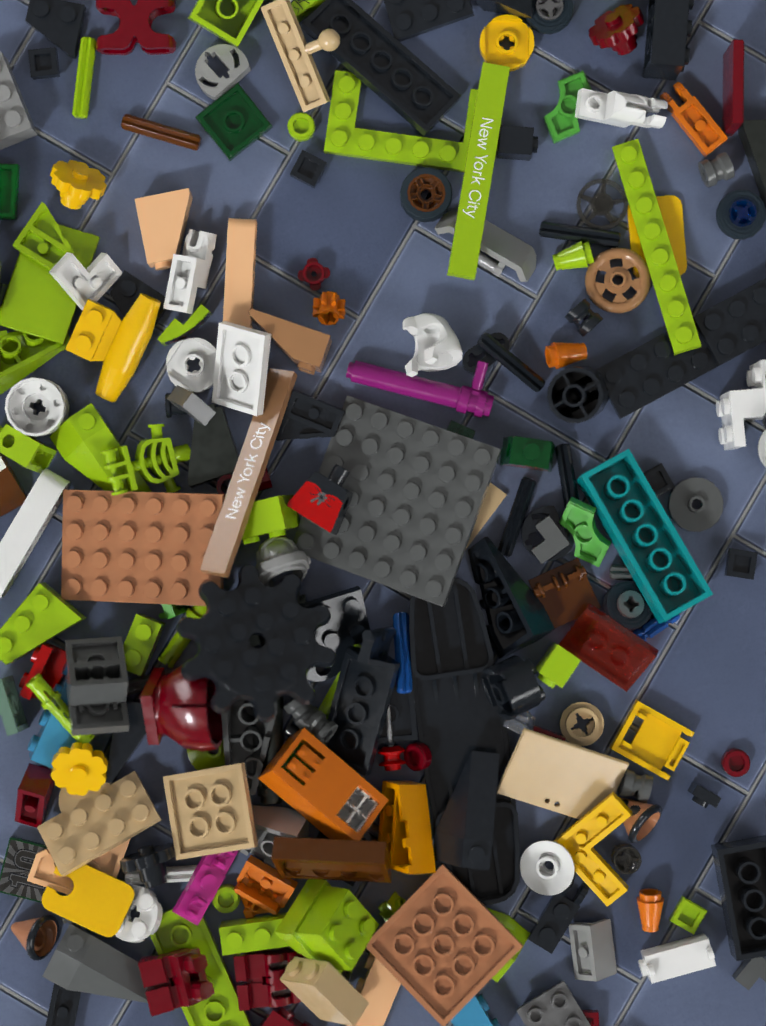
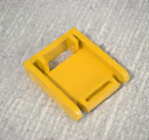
[609,700,695,781]

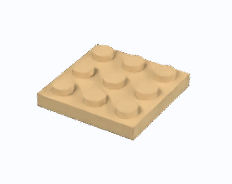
[163,762,258,860]

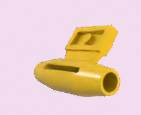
[65,293,161,402]

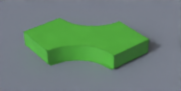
[543,71,592,144]
[559,497,611,567]

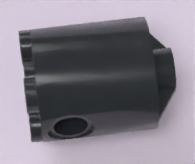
[547,366,609,423]

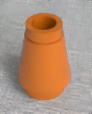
[545,342,588,369]
[636,888,664,932]

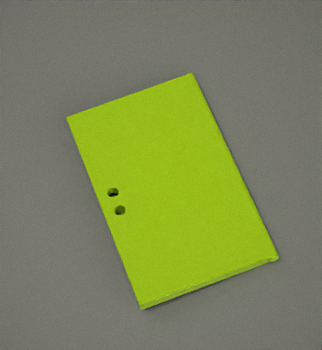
[0,224,100,345]

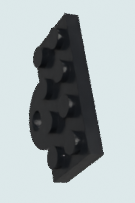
[257,586,370,682]

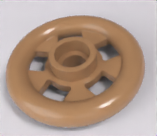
[585,248,651,313]

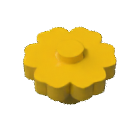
[50,160,107,209]
[51,742,108,796]

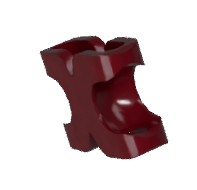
[96,0,176,55]

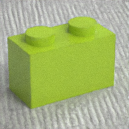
[123,613,166,676]
[535,642,581,688]

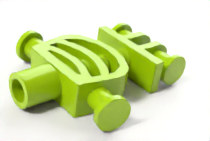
[101,424,191,496]

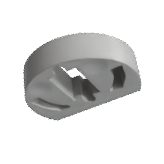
[195,44,251,100]

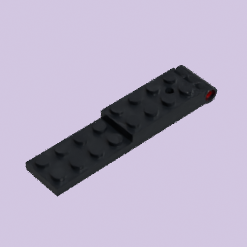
[596,278,766,419]

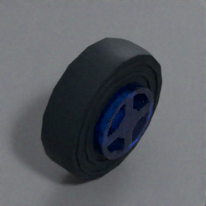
[716,190,766,240]

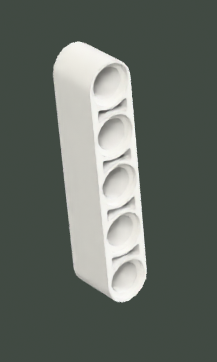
[0,468,70,599]

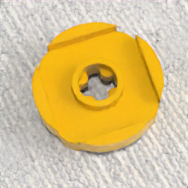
[479,14,535,72]

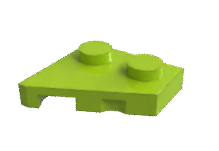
[13,202,75,270]

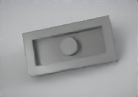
[569,919,617,982]

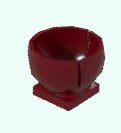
[140,664,223,751]

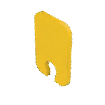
[627,195,687,278]
[42,864,135,937]

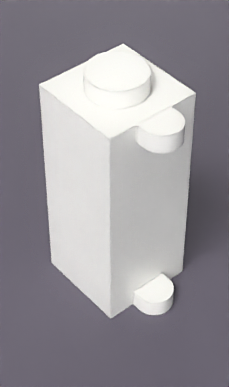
[638,933,716,983]

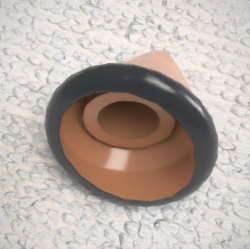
[619,797,662,843]
[11,915,59,961]

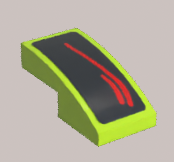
[157,304,212,346]

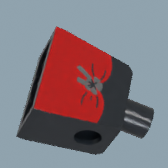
[286,464,353,535]

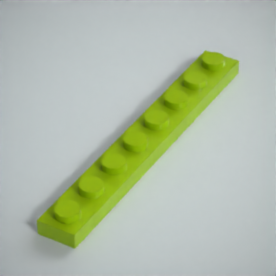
[612,139,701,355]

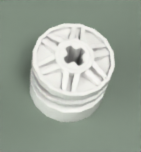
[5,377,70,436]

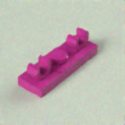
[172,850,239,926]

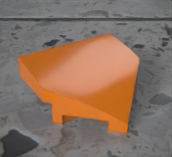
[234,855,298,919]

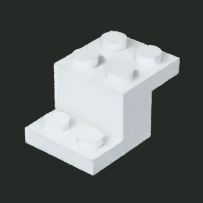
[716,360,766,450]

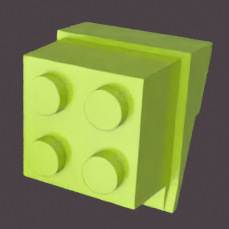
[275,879,379,974]

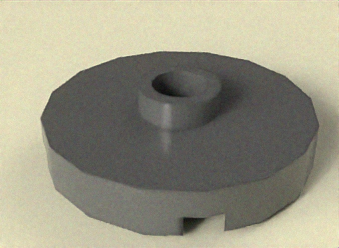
[668,477,723,532]

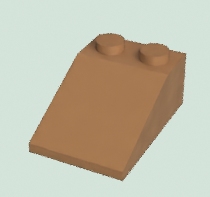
[249,309,332,375]

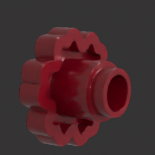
[589,4,644,55]

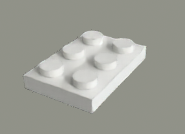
[212,321,271,416]

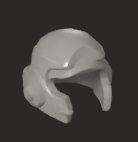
[255,536,311,587]

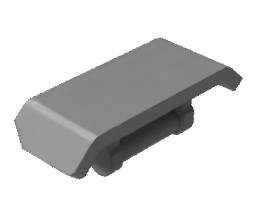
[435,207,536,282]

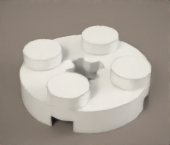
[166,338,216,393]
[115,885,163,943]

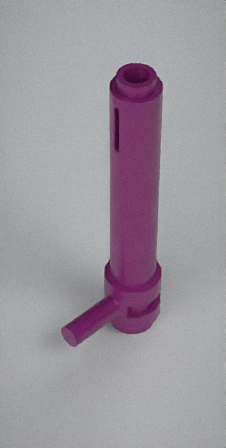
[346,360,494,418]

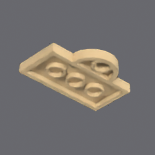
[37,771,162,877]

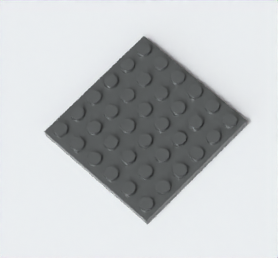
[293,395,502,607]

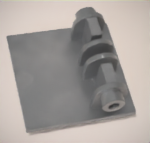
[516,980,591,1026]

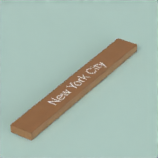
[200,368,297,578]

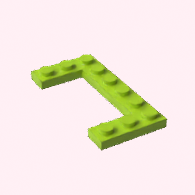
[324,70,478,173]

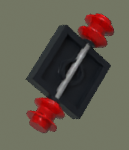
[378,684,418,771]

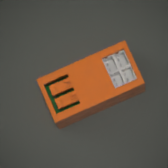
[258,728,389,841]

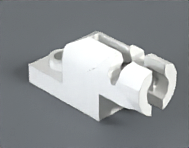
[575,88,668,129]
[163,229,217,314]

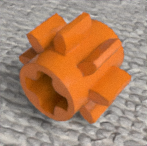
[312,291,346,325]

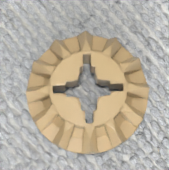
[559,702,604,746]

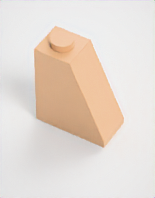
[135,188,193,270]

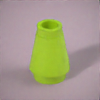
[552,241,595,271]

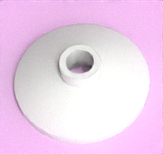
[520,840,575,896]

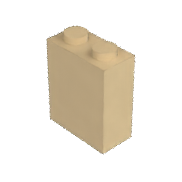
[280,956,369,1026]

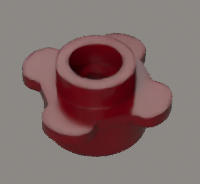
[298,258,330,291]

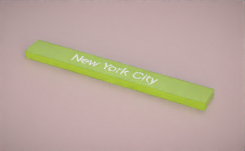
[447,62,510,280]

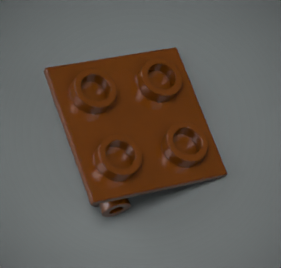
[528,558,601,628]

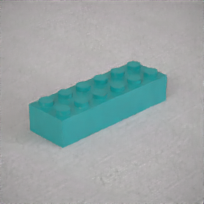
[577,449,713,624]

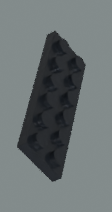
[301,0,461,136]

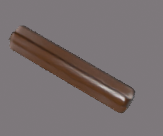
[121,114,201,151]

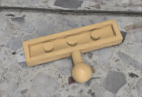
[260,0,340,112]

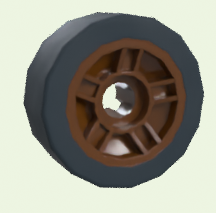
[400,167,452,223]

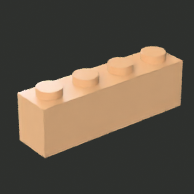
[345,952,401,1026]

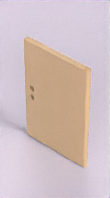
[497,728,629,819]

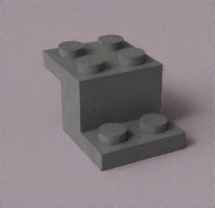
[65,636,129,736]

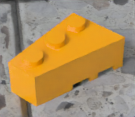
[378,781,436,874]

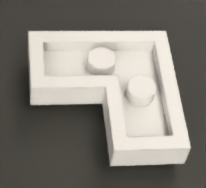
[49,252,123,311]

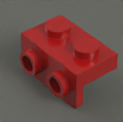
[19,643,66,700]

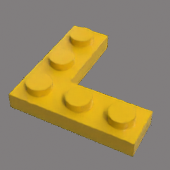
[554,791,632,907]

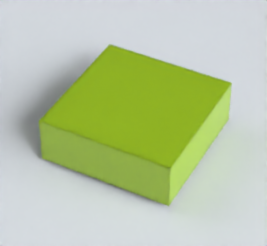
[669,895,707,935]

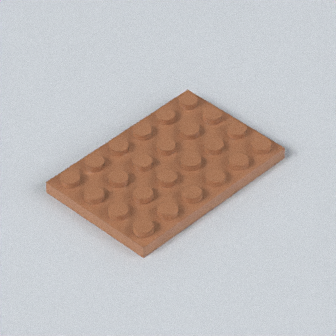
[61,489,225,606]

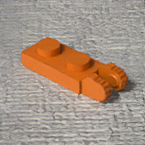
[659,81,728,157]

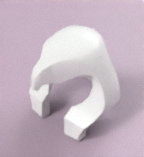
[402,313,463,377]

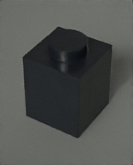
[497,125,538,161]

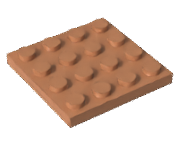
[366,864,523,1026]

